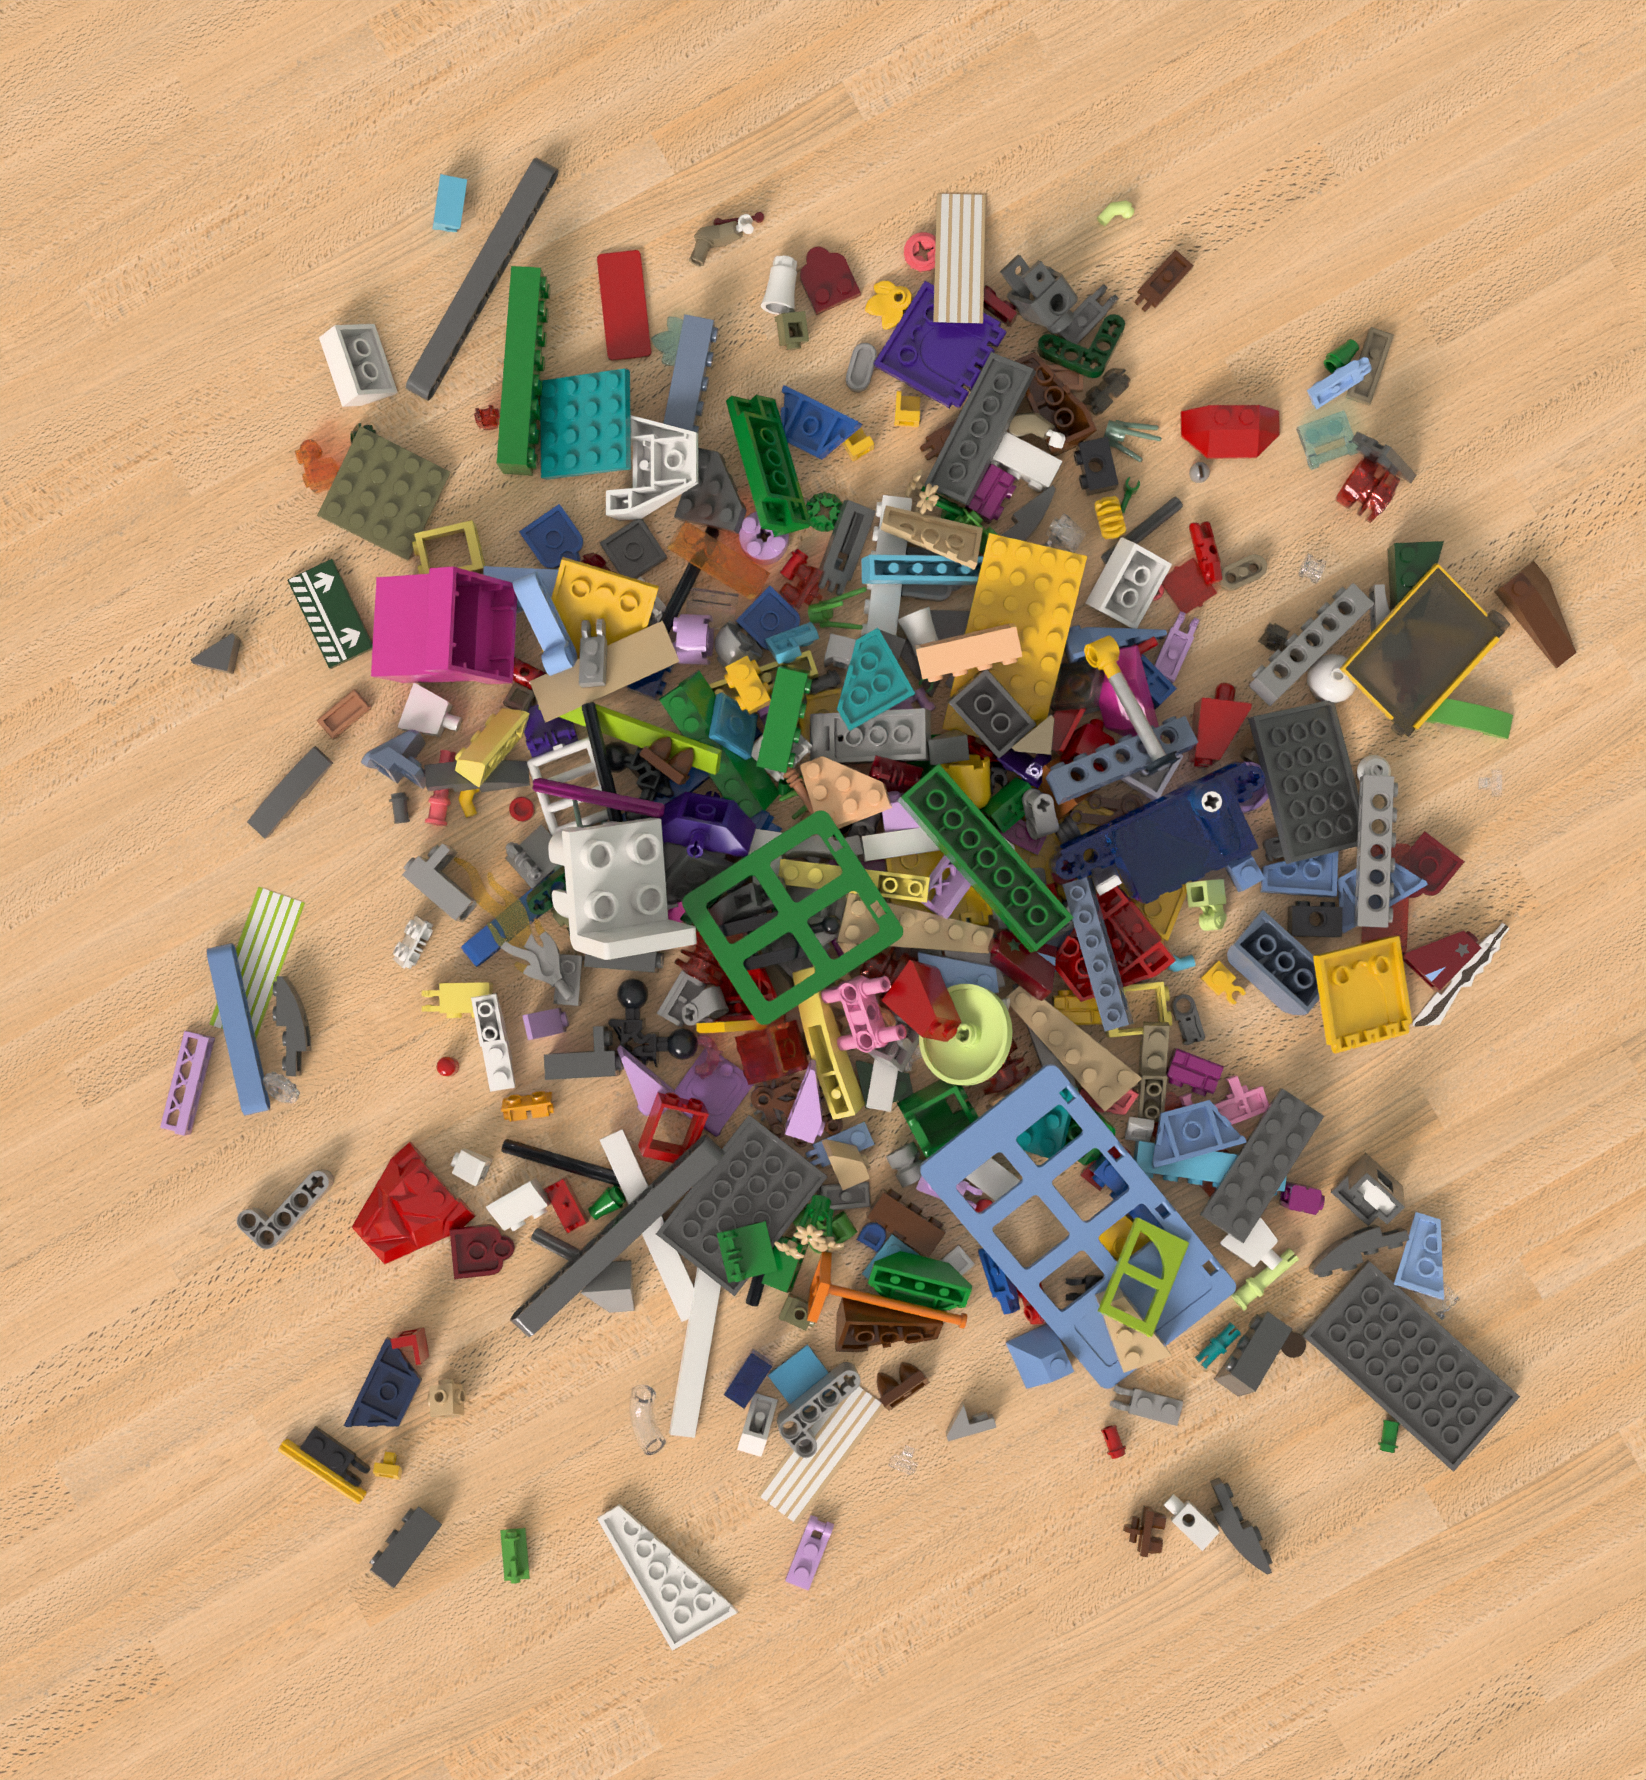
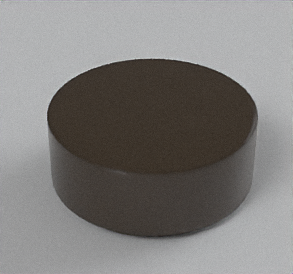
[1281,1331,1306,1358]

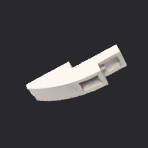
[471,993,516,1092]

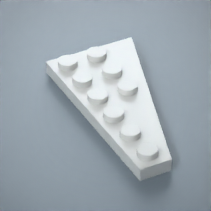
[597,1504,738,1651]

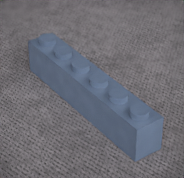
[663,314,719,435]

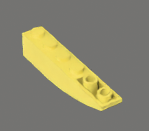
[778,859,930,903]
[792,966,865,1120]

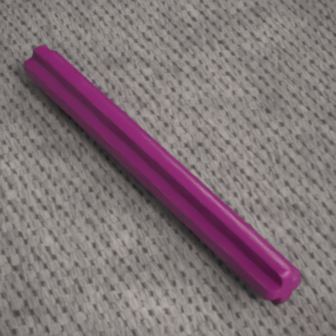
[532,778,665,818]

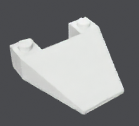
[606,415,698,521]

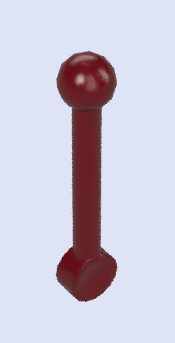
[713,212,764,225]

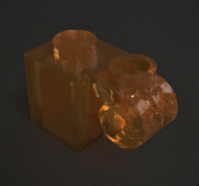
[295,439,339,494]

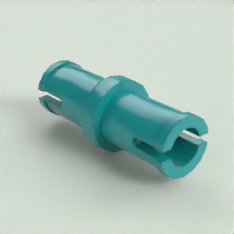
[1194,1322,1241,1369]

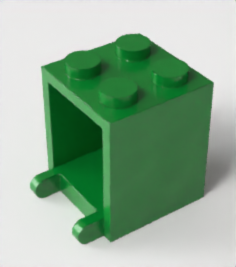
[897,1079,979,1158]

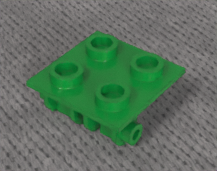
[717,1221,778,1283]

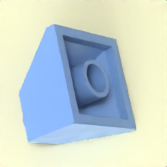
[1005,1323,1074,1389]

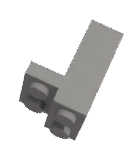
[402,843,479,922]

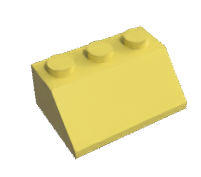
[455,708,530,787]

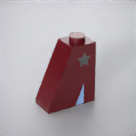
[988,930,1057,1001]
[1402,930,1481,991]

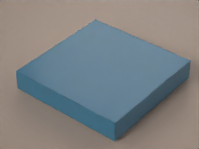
[709,692,758,760]
[768,1344,838,1411]

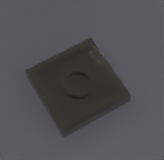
[1050,661,1105,711]

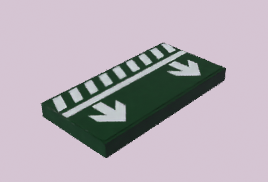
[287,559,373,669]

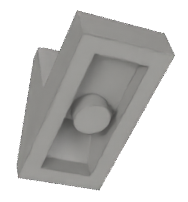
[946,1401,996,1441]

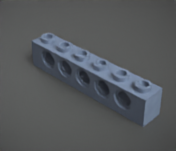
[1046,716,1198,805]
[1062,877,1134,1031]

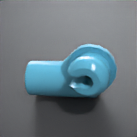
[1167,949,1196,972]

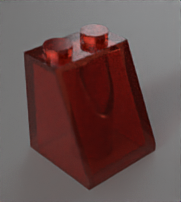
[735,1020,809,1085]

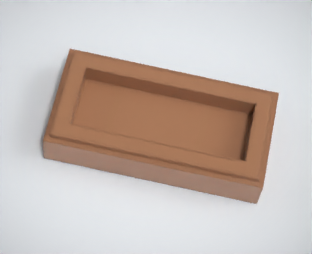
[317,689,372,740]

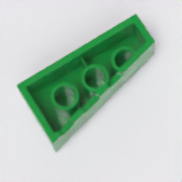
[756,665,812,773]

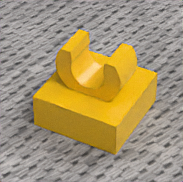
[373,1451,402,1480]

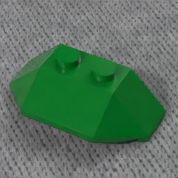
[868,1251,972,1311]

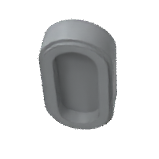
[846,343,877,393]

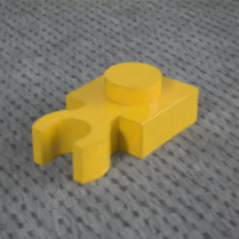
[1200,960,1246,1005]

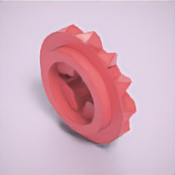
[904,232,936,273]

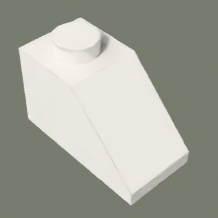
[451,1148,492,1186]
[737,1393,778,1457]

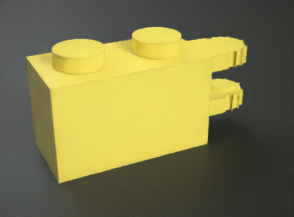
[422,982,493,1018]

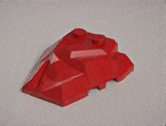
[1055,885,1176,1002]
[352,1142,476,1265]

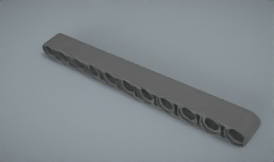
[406,157,559,401]
[510,1134,725,1337]

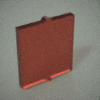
[1162,557,1217,614]

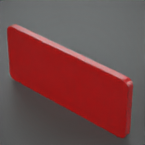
[597,250,652,361]

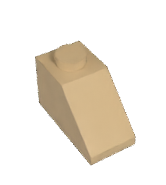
[822,1139,871,1190]

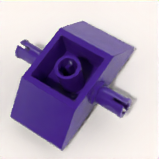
[659,791,756,858]

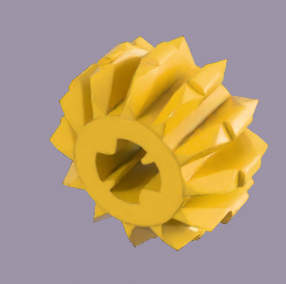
[1094,496,1126,539]

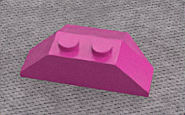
[1093,645,1162,738]

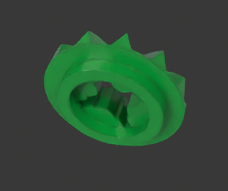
[806,492,842,532]

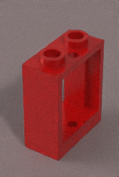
[638,1092,709,1163]

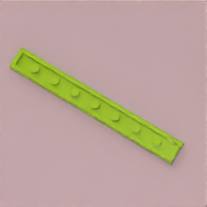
[539,704,722,775]

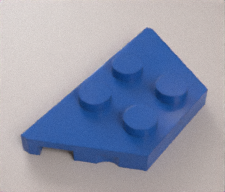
[780,385,862,460]

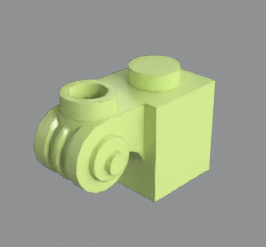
[1186,879,1227,931]

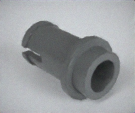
[810,670,841,695]
[389,792,410,824]

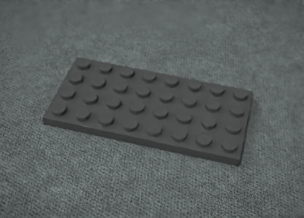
[1301,1260,1520,1472]

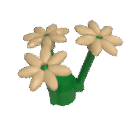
[905,469,965,521]
[774,1195,845,1259]

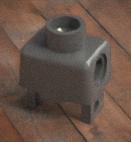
[1000,255,1078,334]

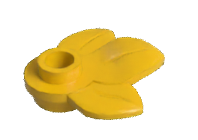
[865,281,912,330]

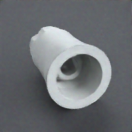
[761,255,797,315]
[897,607,938,656]

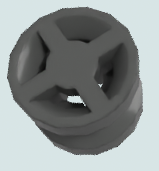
[1055,816,1082,847]

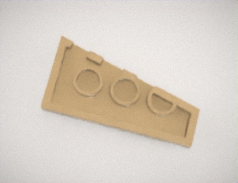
[881,505,983,570]

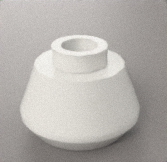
[1357,755,1391,781]

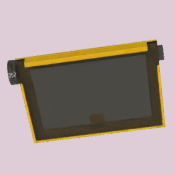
[1339,563,1510,737]

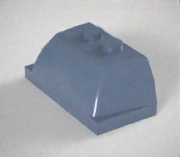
[1227,910,1319,1015]

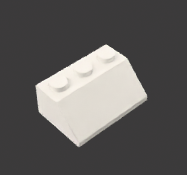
[319,324,398,407]
[1085,537,1172,629]

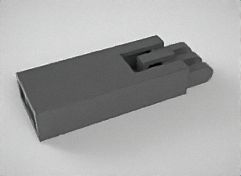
[818,500,876,595]

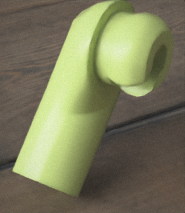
[1097,200,1135,226]

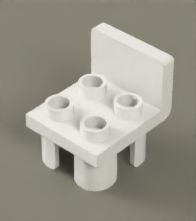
[548,817,697,960]

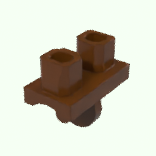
[1123,1505,1166,1557]

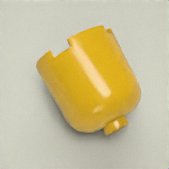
[940,754,991,810]

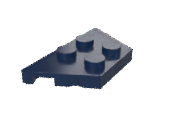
[344,1337,422,1427]

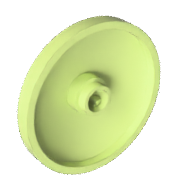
[919,984,1012,1086]

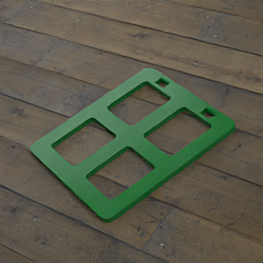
[682,810,903,1025]

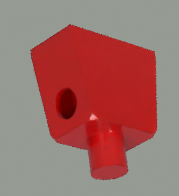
[1060,719,1115,772]

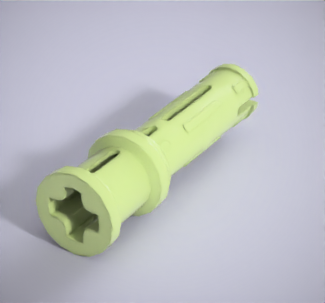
[1231,1248,1299,1311]

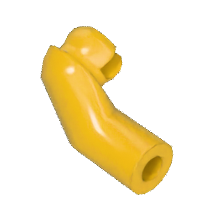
[458,789,480,818]

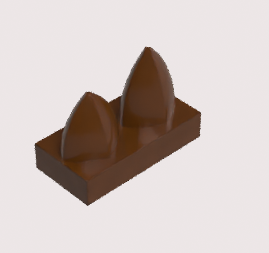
[639,737,694,785]
[877,1362,930,1411]

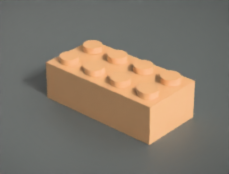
[915,623,1022,682]

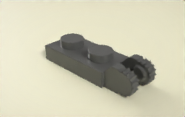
[1056,284,1119,345]

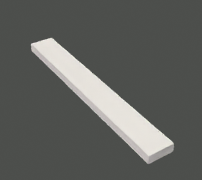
[600,1129,694,1322]
[669,1267,721,1438]

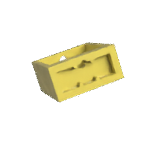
[412,520,485,574]
[1106,982,1172,1038]

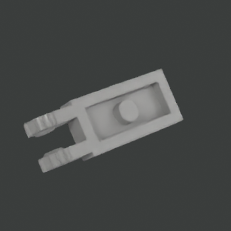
[579,619,607,688]
[1110,1385,1183,1426]

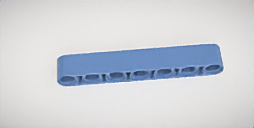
[207,943,270,1116]

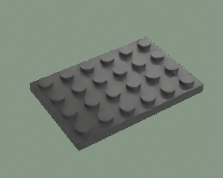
[1248,701,1359,864]
[656,1115,828,1297]

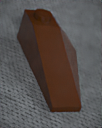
[1015,352,1097,457]
[1494,561,1577,668]
[835,1297,943,1352]

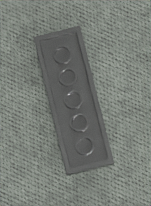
[924,352,1036,506]
[1200,1088,1324,1243]

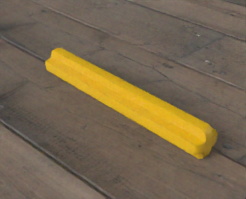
[278,1439,367,1504]

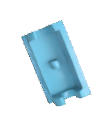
[432,174,467,233]

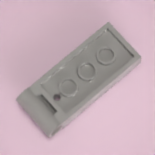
[810,708,931,765]

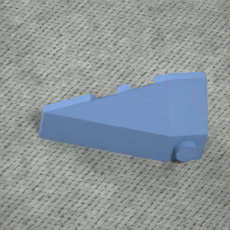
[1064,625,1167,666]

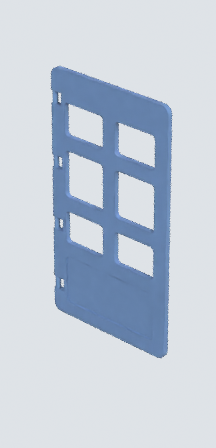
[920,1064,1236,1389]

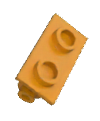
[501,1091,554,1122]

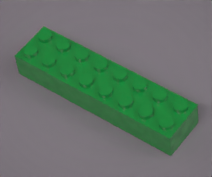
[496,266,550,476]
[897,764,1074,952]

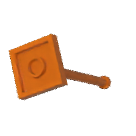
[807,1251,968,1329]

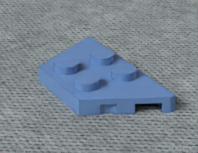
[1337,854,1428,934]
[1152,1100,1246,1169]

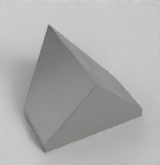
[580,1260,635,1313]

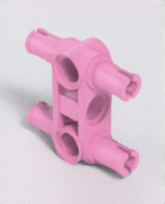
[821,976,906,1052]

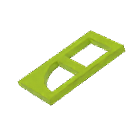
[1097,1218,1189,1337]

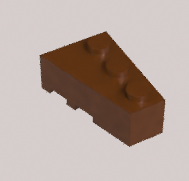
[866,1188,946,1258]

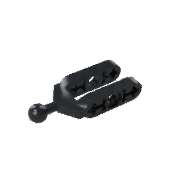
[718,911,841,971]

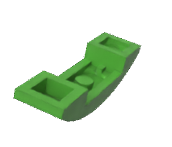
[1412,694,1513,739]

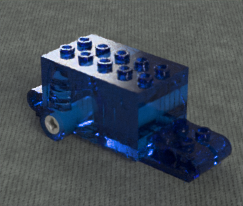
[1049,761,1265,904]

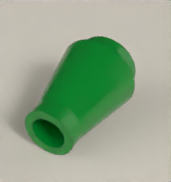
[1323,339,1359,374]
[588,1186,626,1220]

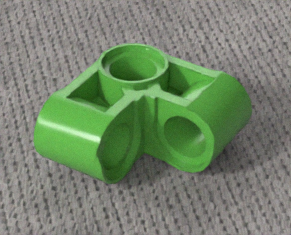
[793,1208,858,1253]

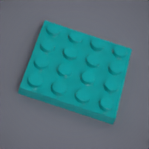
[540,368,631,480]

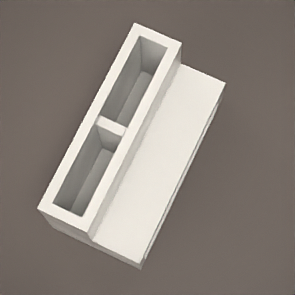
[966,1158,1021,1201]

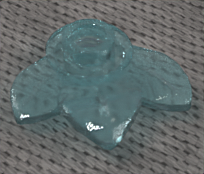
[651,317,683,366]

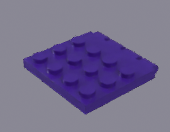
[874,281,1007,409]

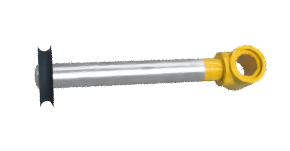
[1084,635,1180,776]

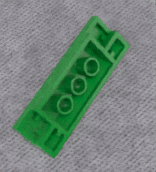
[726,394,811,537]
[659,670,780,818]

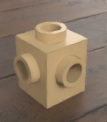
[427,1379,466,1418]

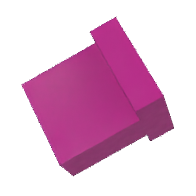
[371,566,517,684]

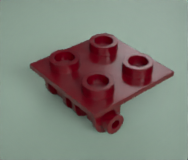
[868,755,923,793]

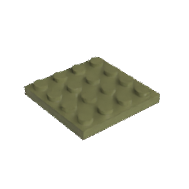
[317,426,451,561]

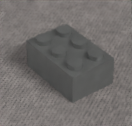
[948,669,1037,758]

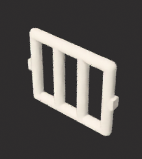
[527,737,609,836]

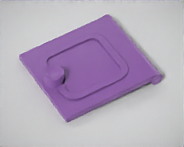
[674,1046,756,1137]

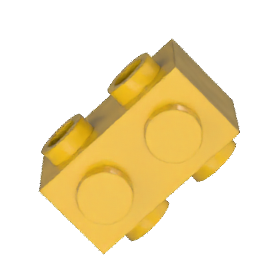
[723,656,772,715]

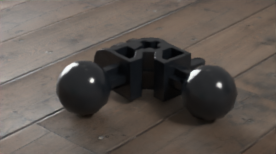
[605,742,674,821]
[608,978,698,1068]

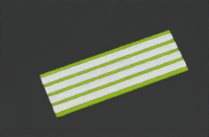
[209,887,305,1038]

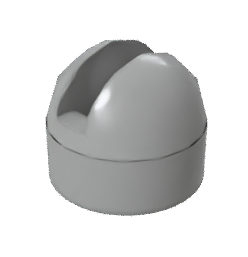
[1189,462,1210,483]

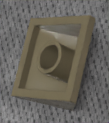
[1012,715,1055,755]

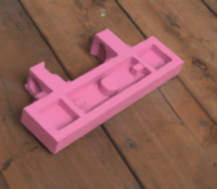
[1179,1075,1269,1125]

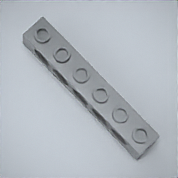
[1249,583,1375,706]
[1354,775,1398,928]

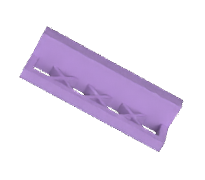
[921,855,971,919]
[160,1031,215,1136]

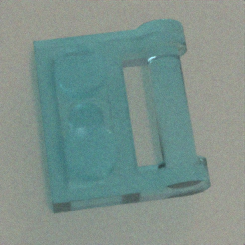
[1296,410,1358,470]

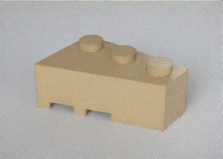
[1095,1286,1172,1373]

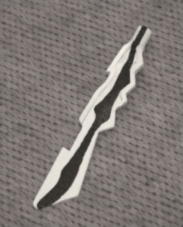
[1412,923,1510,1027]

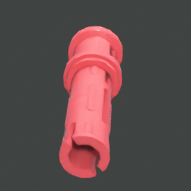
[425,750,456,826]

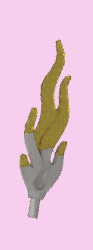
[454,857,574,1001]

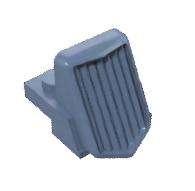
[361,729,426,789]

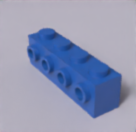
[1088,1153,1169,1230]

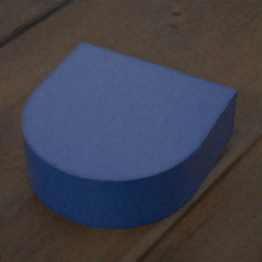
[856,1222,886,1252]

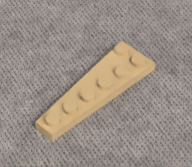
[836,893,994,954]
[1004,986,1142,1111]

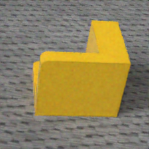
[894,391,920,427]
[842,428,874,462]

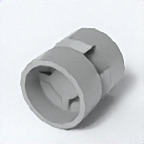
[886,1141,924,1188]

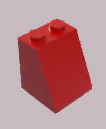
[1187,697,1252,768]
[882,960,961,1042]

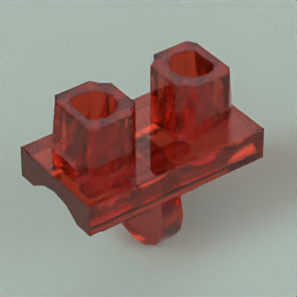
[779,563,823,610]

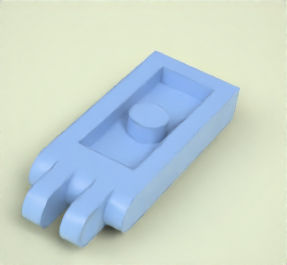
[1307,357,1372,409]
[805,1121,875,1167]

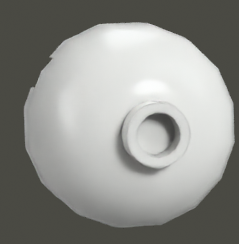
[1307,654,1357,704]

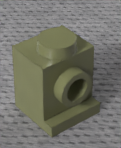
[774,311,809,350]
[779,1293,815,1331]

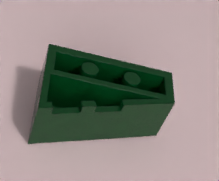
[1387,541,1444,621]

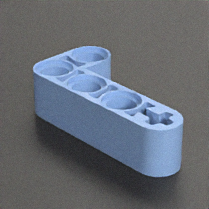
[513,572,577,676]

